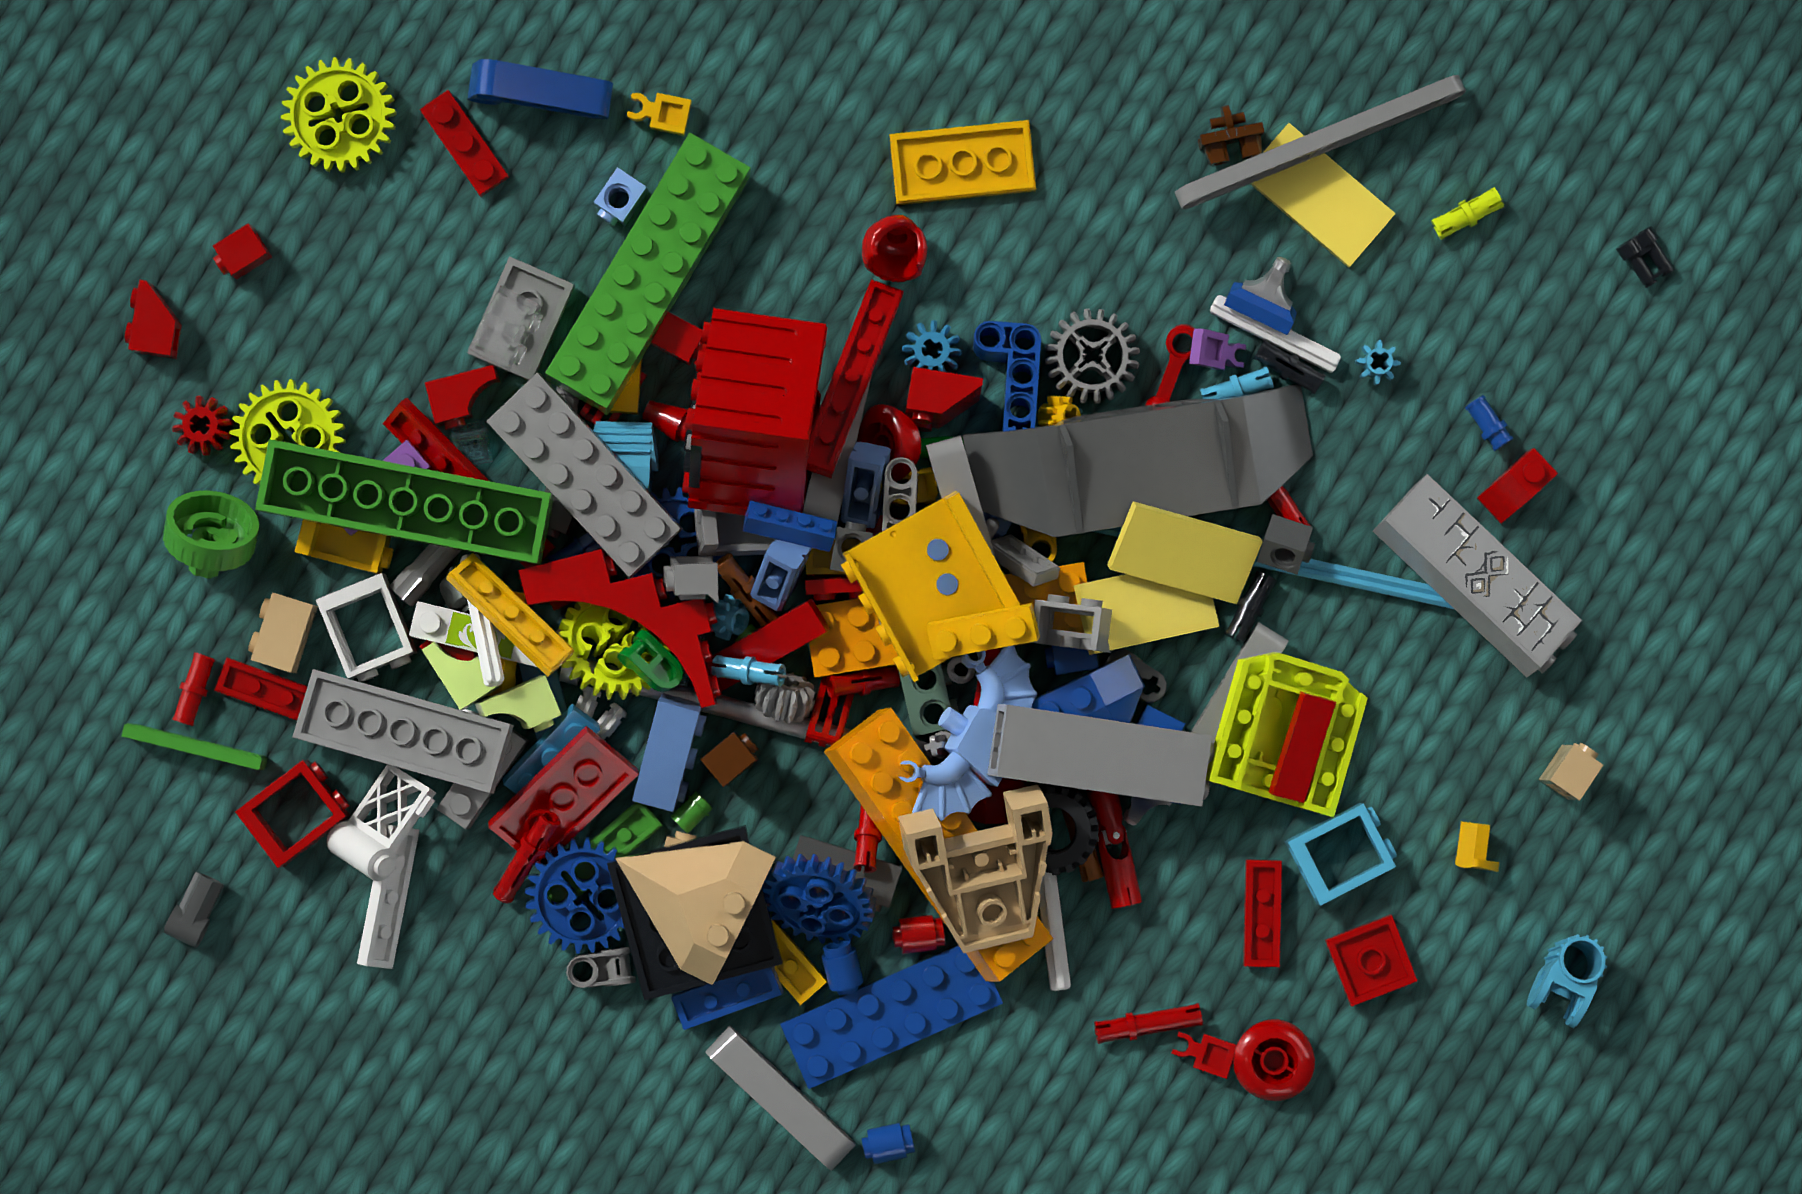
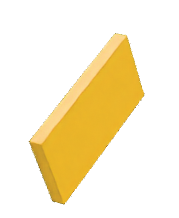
[889,120,1036,205]

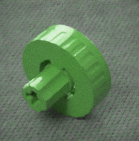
[163,490,259,579]

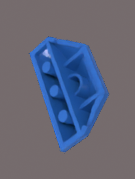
[1032,654,1145,723]

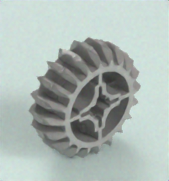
[1045,309,1140,404]

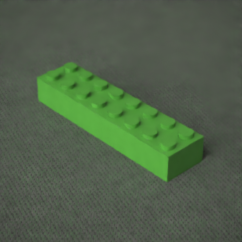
[545,132,751,415]
[255,439,554,565]

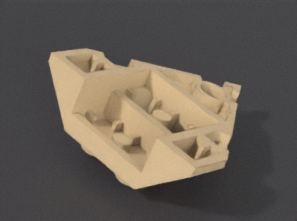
[615,841,776,985]

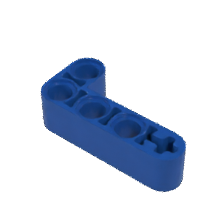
[467,59,613,119]
[973,321,1041,431]

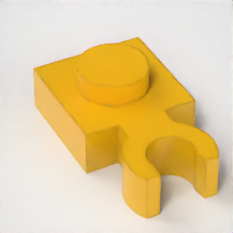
[627,93,692,136]

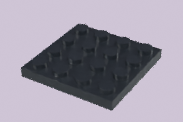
[607,825,783,1000]

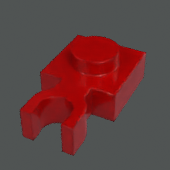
[1171,1032,1236,1079]

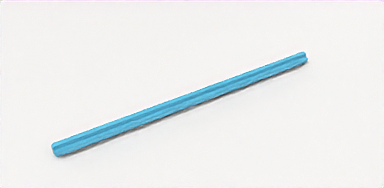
[1093,527,1454,609]

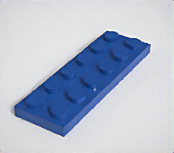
[780,945,1003,1089]

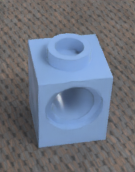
[594,167,649,226]

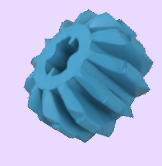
[902,320,962,372]

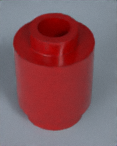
[892,915,945,954]

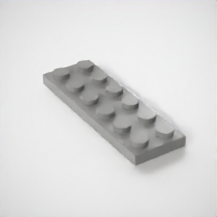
[486,372,683,577]
[292,669,514,794]

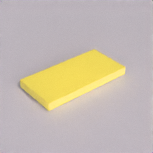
[1251,123,1396,268]
[1107,501,1263,604]
[1074,574,1219,655]

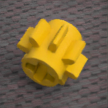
[1037,396,1081,427]

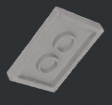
[467,256,575,380]

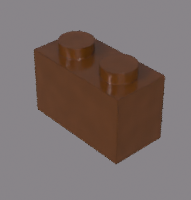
[700,732,759,787]

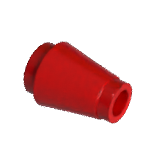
[642,400,688,442]

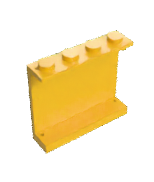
[841,491,1020,682]

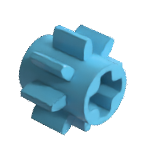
[1355,340,1401,385]
[712,594,749,640]

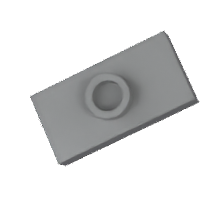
[991,534,1060,587]

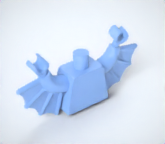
[898,645,1037,821]

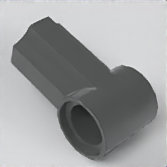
[164,872,225,948]

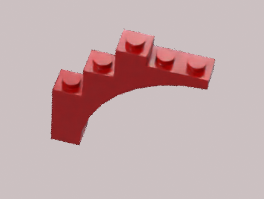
[519,549,722,708]

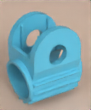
[593,421,659,492]
[1527,934,1608,1028]

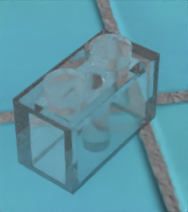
[468,285,543,371]

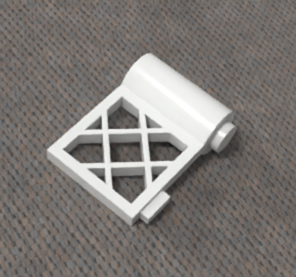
[327,764,436,881]

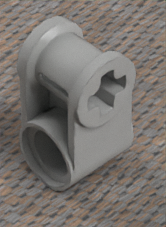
[566,947,636,988]

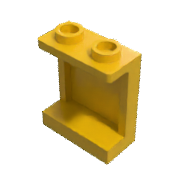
[294,520,393,574]

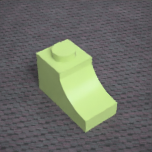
[422,642,500,710]
[474,675,562,732]

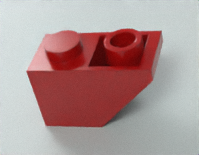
[125,280,182,359]

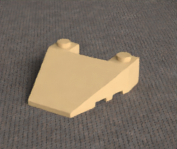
[898,784,1053,953]

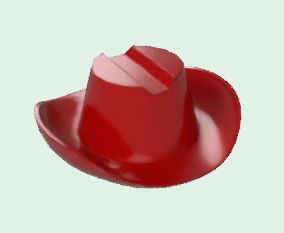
[857,404,921,482]
[1233,1019,1315,1101]

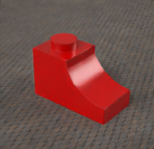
[424,365,500,430]

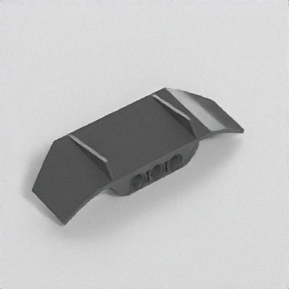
[963,383,1313,537]

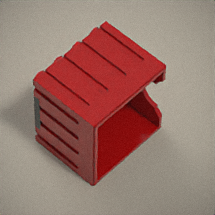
[682,308,828,516]

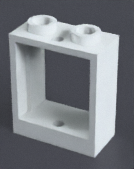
[316,573,418,682]

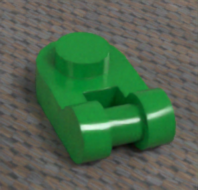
[618,630,683,692]

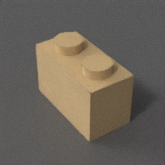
[248,592,318,673]
[1539,743,1603,801]

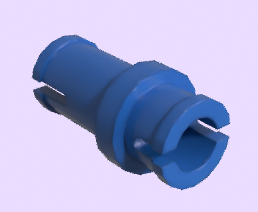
[1465,395,1514,451]

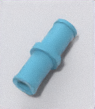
[1200,366,1274,399]
[712,655,786,687]

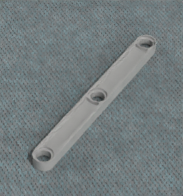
[1174,75,1466,210]

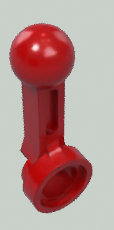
[1145,324,1196,406]

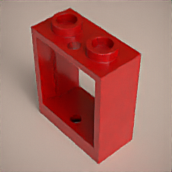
[235,760,351,868]

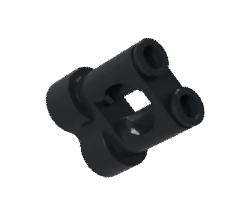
[1616,226,1675,288]

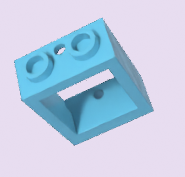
[1284,803,1397,906]

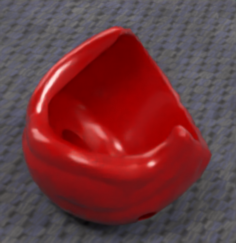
[862,215,928,283]

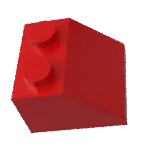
[905,367,983,432]

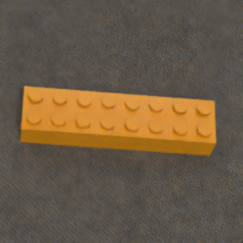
[809,562,1087,678]
[824,708,1053,982]

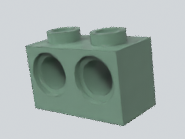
[899,664,959,737]

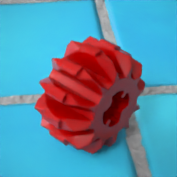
[172,396,234,456]

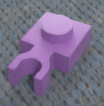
[1189,329,1246,370]

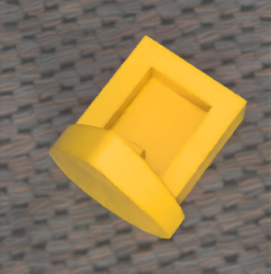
[1455,821,1500,872]

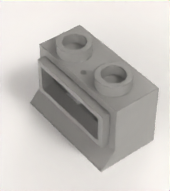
[663,556,718,603]
[1032,594,1112,653]

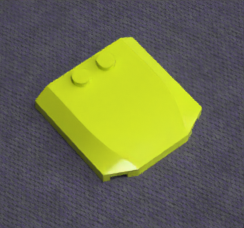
[1206,652,1368,817]

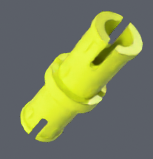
[1431,187,1504,240]

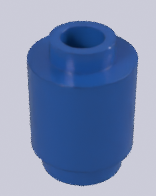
[821,940,864,995]
[861,1123,915,1165]

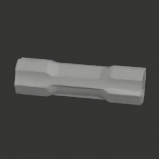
[389,544,462,606]

